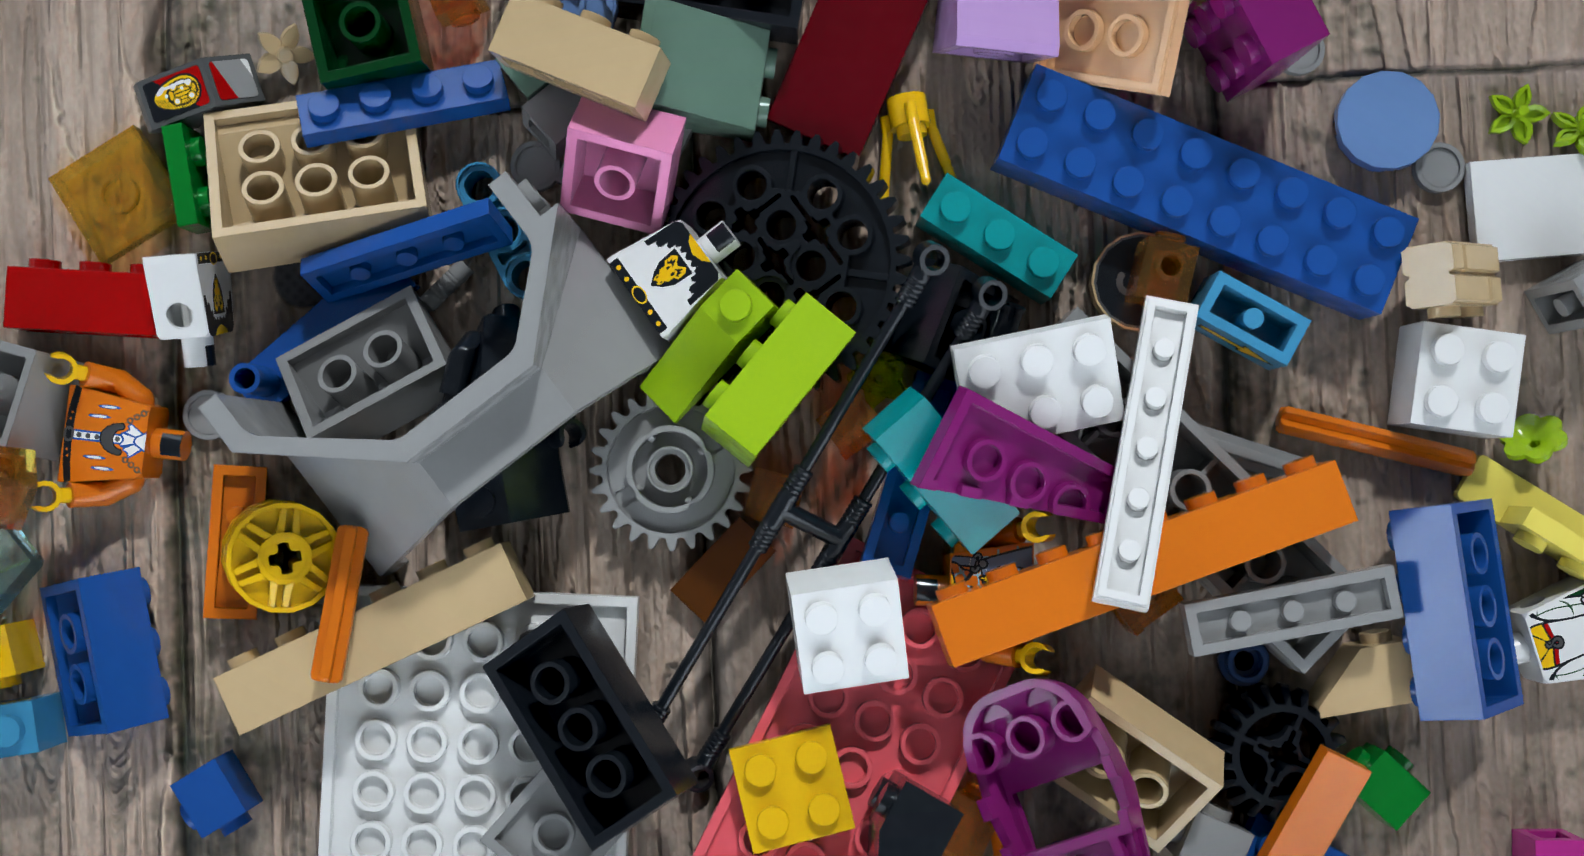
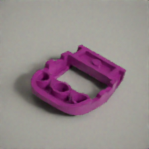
[963,678,1151,856]

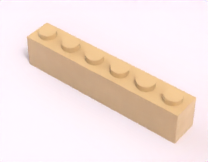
[213,537,535,736]

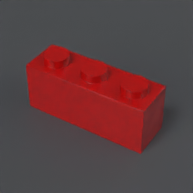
[3,258,177,340]

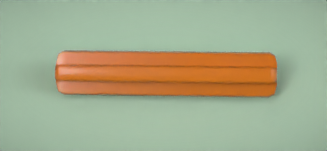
[310,525,369,683]

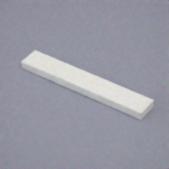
[1091,295,1199,613]

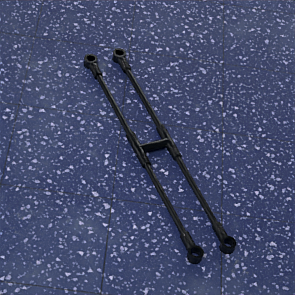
[652,240,1008,793]

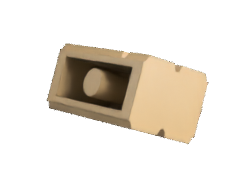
[1401,241,1502,319]

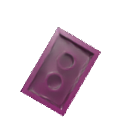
[1183,0,1330,102]

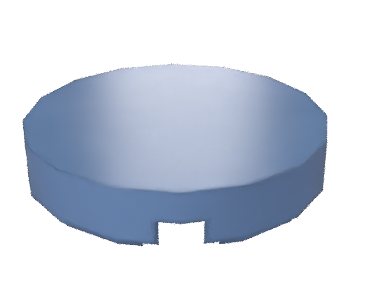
[1333,70,1440,172]

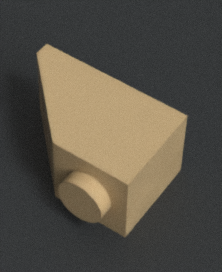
[1308,628,1413,718]

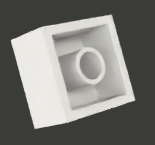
[1387,321,1526,439]
[785,557,909,694]

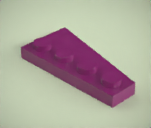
[910,386,1115,524]

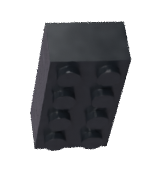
[482,604,699,851]

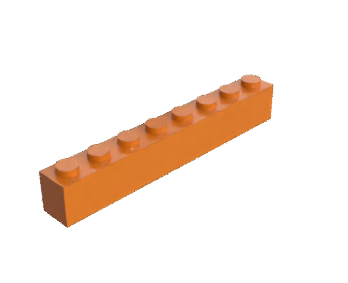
[926,455,1359,668]

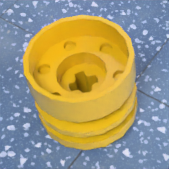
[221,499,336,613]

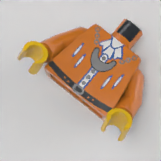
[29,351,192,512]

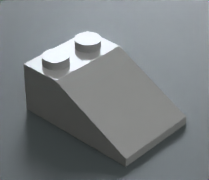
[0,340,84,461]

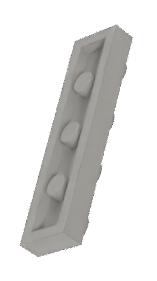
[1179,564,1404,657]

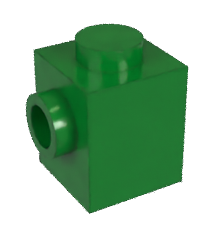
[1345,742,1431,831]

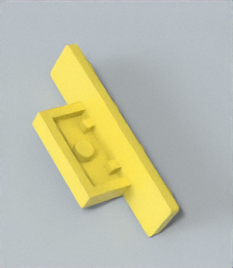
[1453,455,1584,581]

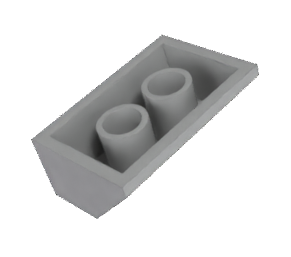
[275,285,452,440]

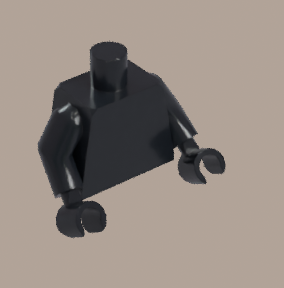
[427,303,586,449]

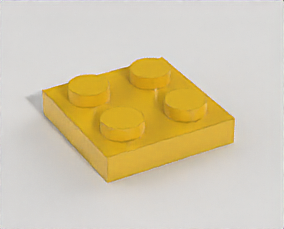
[729,723,855,855]

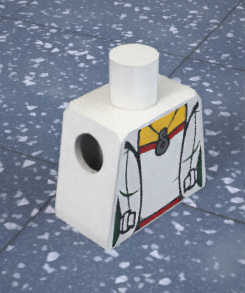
[1509,576,1584,684]

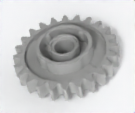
[589,394,753,551]

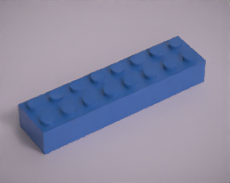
[990,64,1419,320]

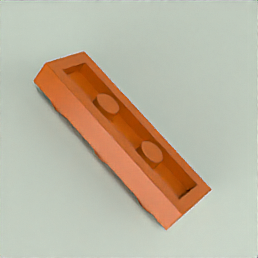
[203,464,268,620]

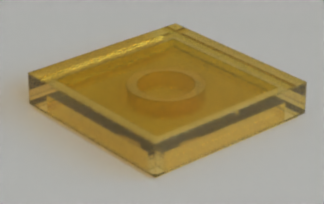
[48,125,177,264]

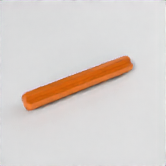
[1275,406,1477,477]

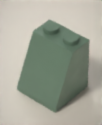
[640,0,778,142]

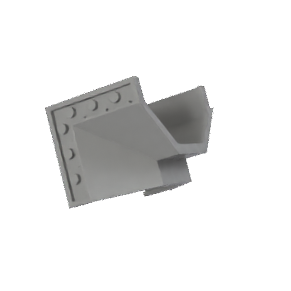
[198,171,671,577]

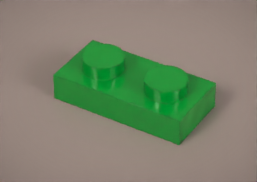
[161,123,212,234]

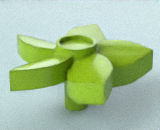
[1488,84,1551,145]
[1550,106,1584,155]

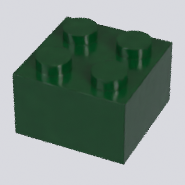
[302,0,434,90]

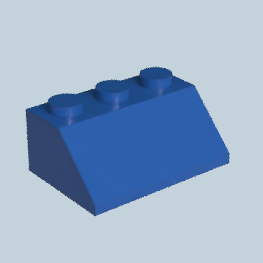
[39,567,171,737]

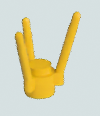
[879,91,957,199]

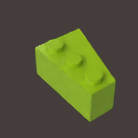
[701,292,856,468]

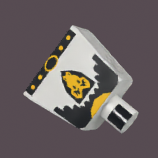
[607,220,741,343]
[142,251,234,368]

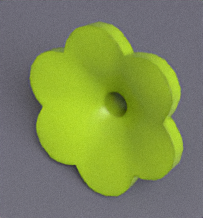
[1499,413,1568,464]

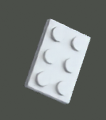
[950,314,1124,435]

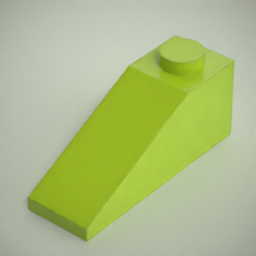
[639,269,779,423]

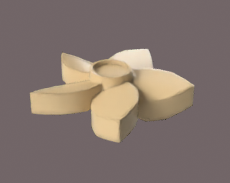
[256,23,315,86]

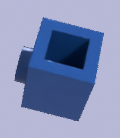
[170,749,263,839]

